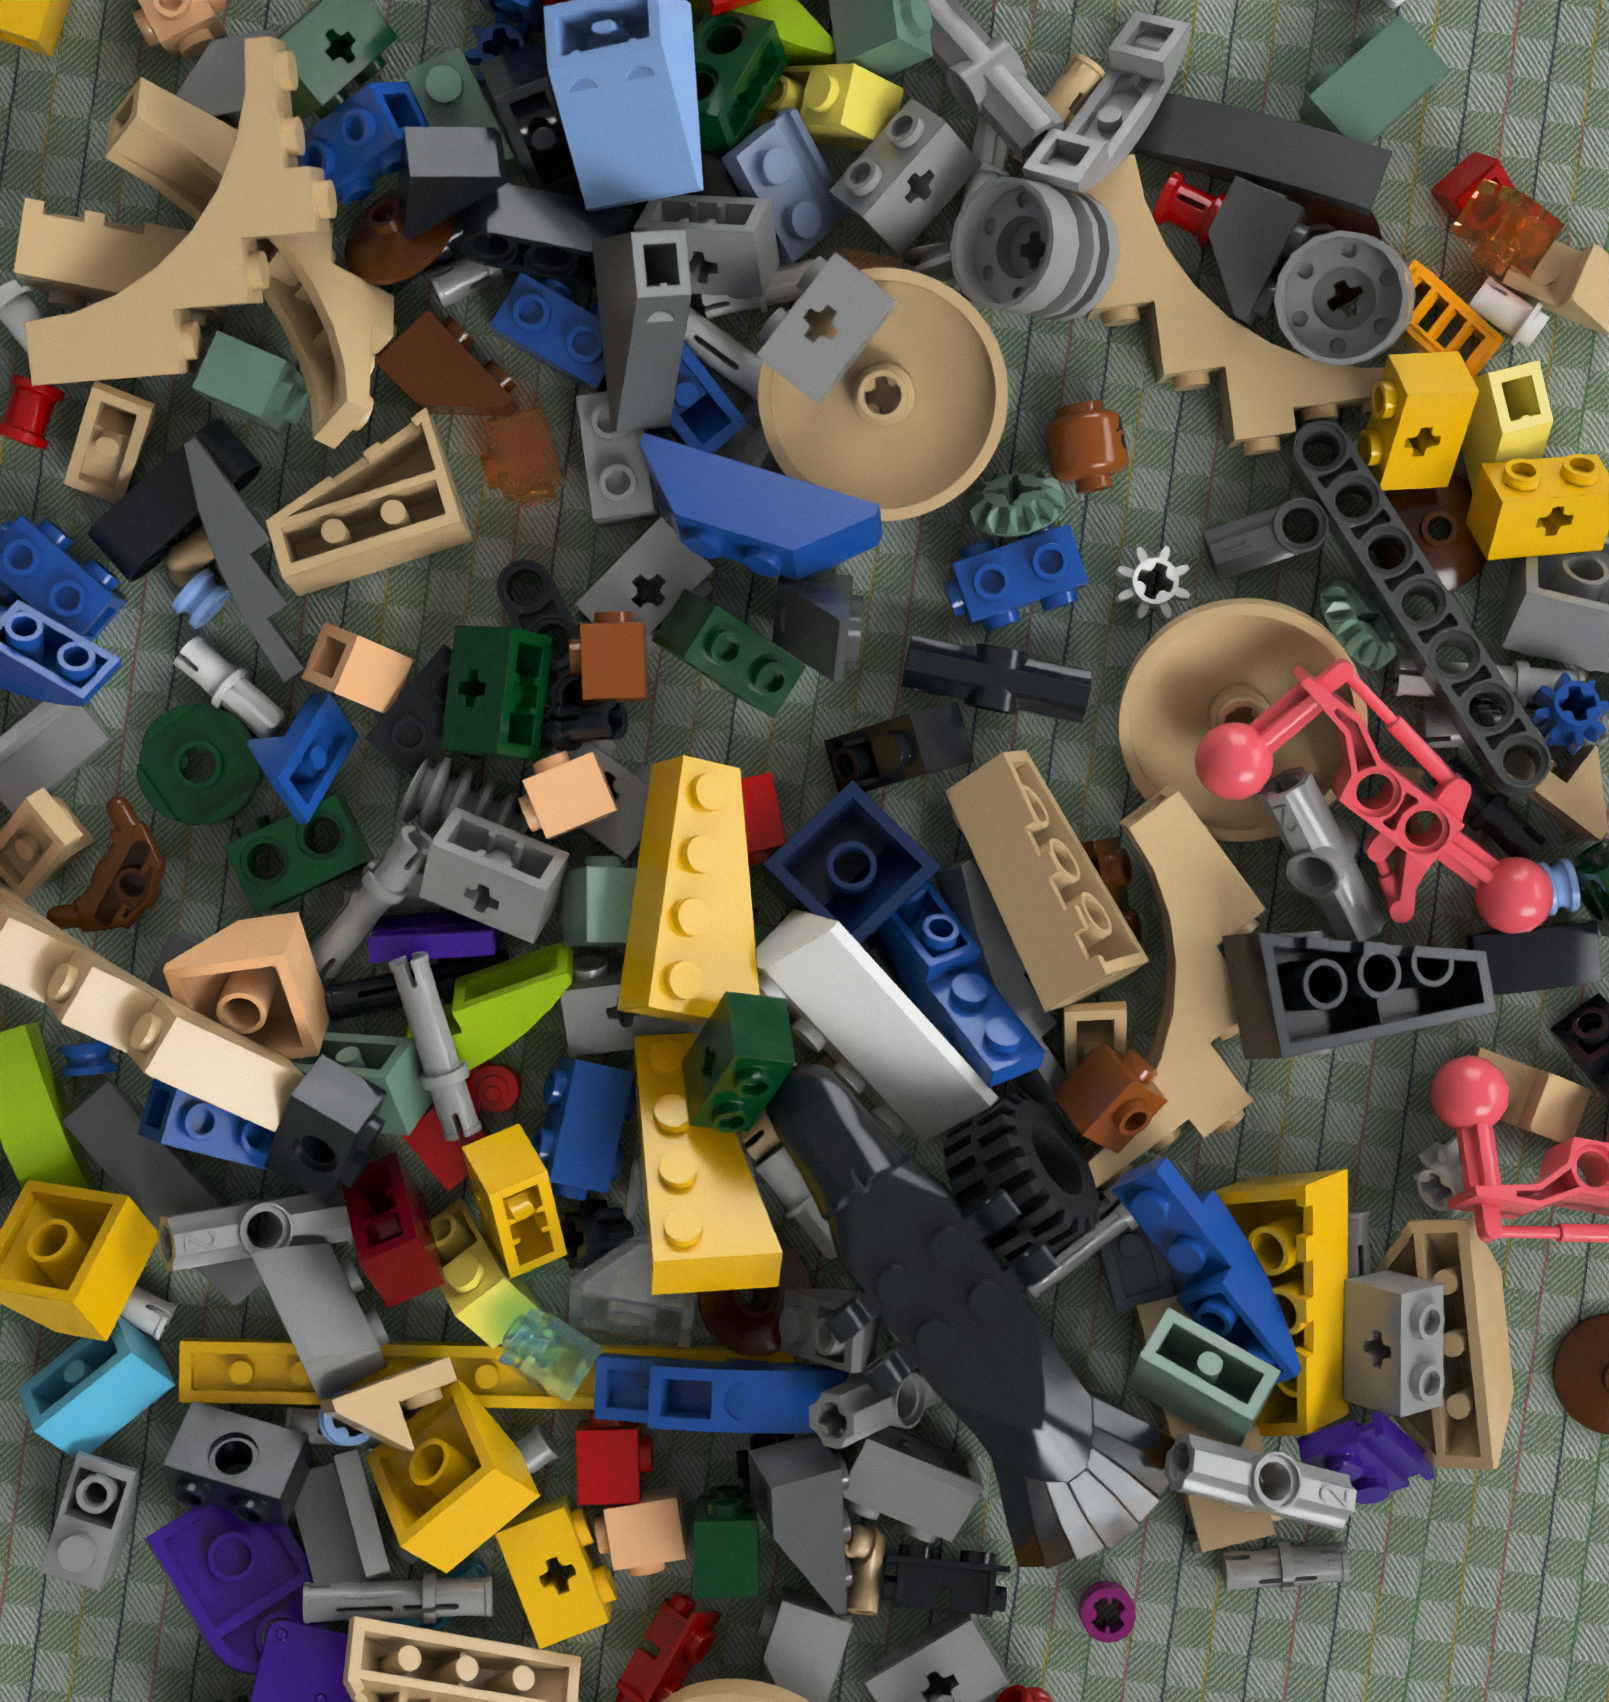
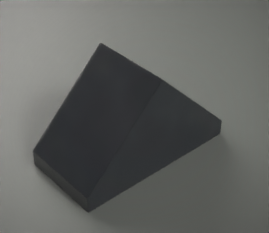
[398,127,508,240]

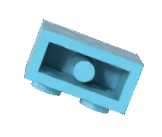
[17,1317,176,1459]

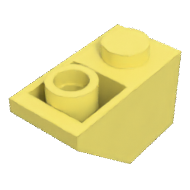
[756,63,904,149]
[1461,360,1553,494]
[431,1197,542,1349]

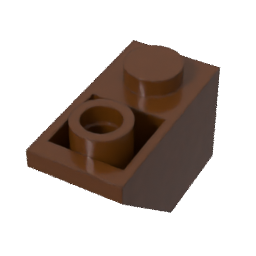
[375,309,519,416]

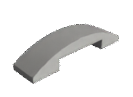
[1022,11,1191,193]

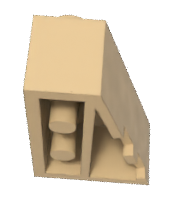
[13,197,227,329]
[266,408,473,597]

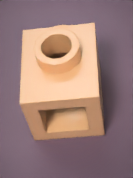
[301,622,414,714]
[518,751,620,840]
[595,1485,689,1576]

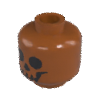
[1044,400,1129,494]

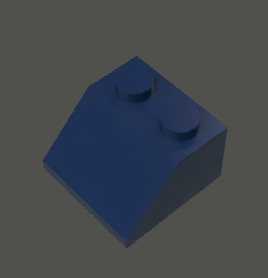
[763,780,940,945]

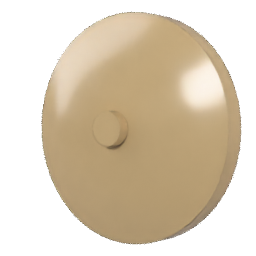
[758,268,1009,521]
[1118,598,1368,842]

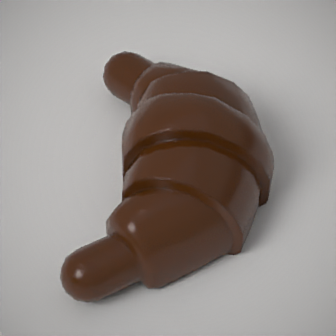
[46,796,167,932]

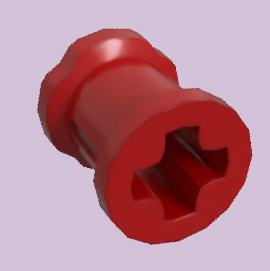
[1152,171,1226,248]
[0,374,66,451]

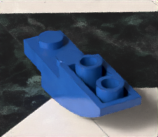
[0,600,121,707]
[877,880,1045,1088]
[1111,1156,1301,1384]
[594,1353,849,1434]

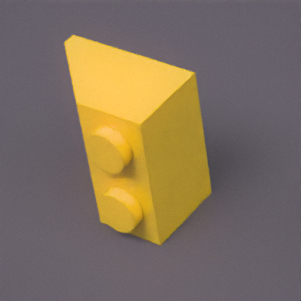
[0,1179,158,1342]
[365,1379,540,1573]

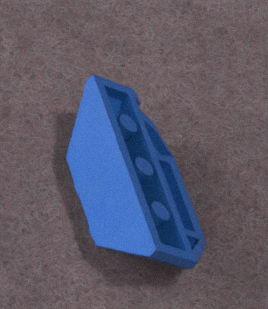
[640,433,883,580]

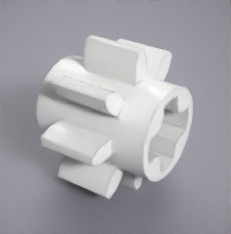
[1115,546,1190,621]
[1413,1137,1470,1218]

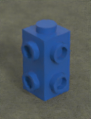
[297,81,429,204]
[490,273,607,394]
[0,515,128,642]
[943,523,1089,632]
[531,1056,636,1201]
[137,1078,279,1171]

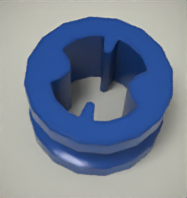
[58,1041,118,1077]

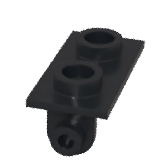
[365,644,452,777]
[882,1544,1011,1617]

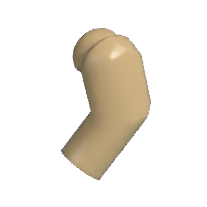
[165,527,215,587]
[844,1524,886,1616]

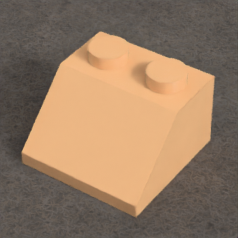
[163,912,330,1060]

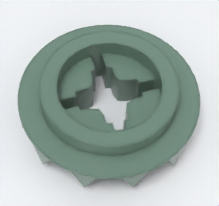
[966,469,1065,536]
[1320,579,1397,670]

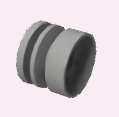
[950,176,1119,322]
[1274,230,1416,366]

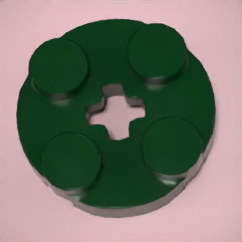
[137,704,264,825]

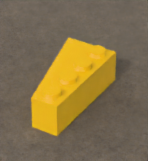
[617,755,760,1026]
[633,1033,783,1295]
[1215,1169,1348,1436]

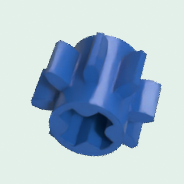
[464,12,543,89]
[1530,673,1609,755]

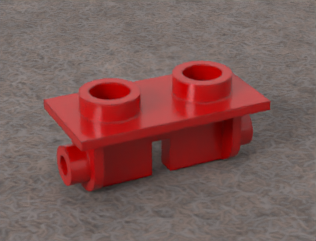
[615,1591,722,1702]

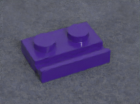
[368,911,502,963]
[1297,1411,1435,1504]

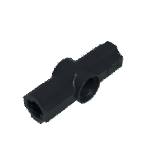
[901,635,1093,723]

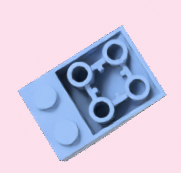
[543,0,703,212]

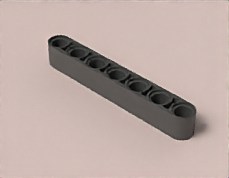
[1291,420,1551,797]

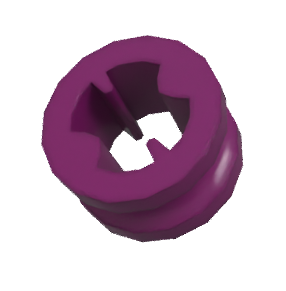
[1078,1581,1136,1643]

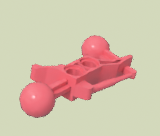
[1194,658,1554,934]
[1429,1055,1609,1243]

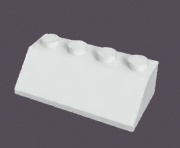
[756,909,999,1142]

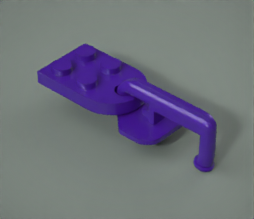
[145,1505,353,1702]

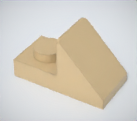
[1498,228,1609,336]
[63,381,156,504]
[1503,744,1608,841]
[0,787,94,900]
[1059,1001,1127,1077]
[1472,1046,1592,1143]
[320,1357,457,1451]

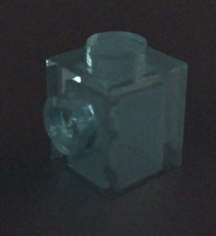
[497,1308,603,1402]

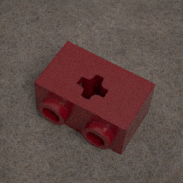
[342,1151,446,1308]

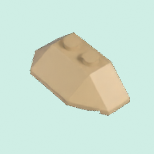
[1372,1218,1514,1470]
[343,1616,581,1702]

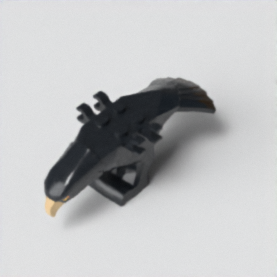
[766,1062,1176,1569]

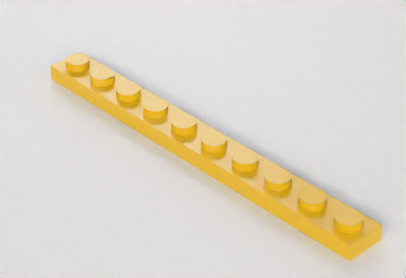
[178,1337,794,1410]

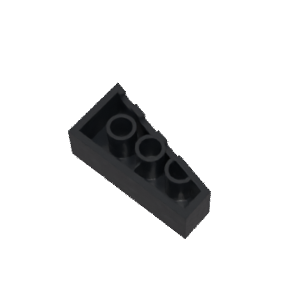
[1222,932,1497,1060]

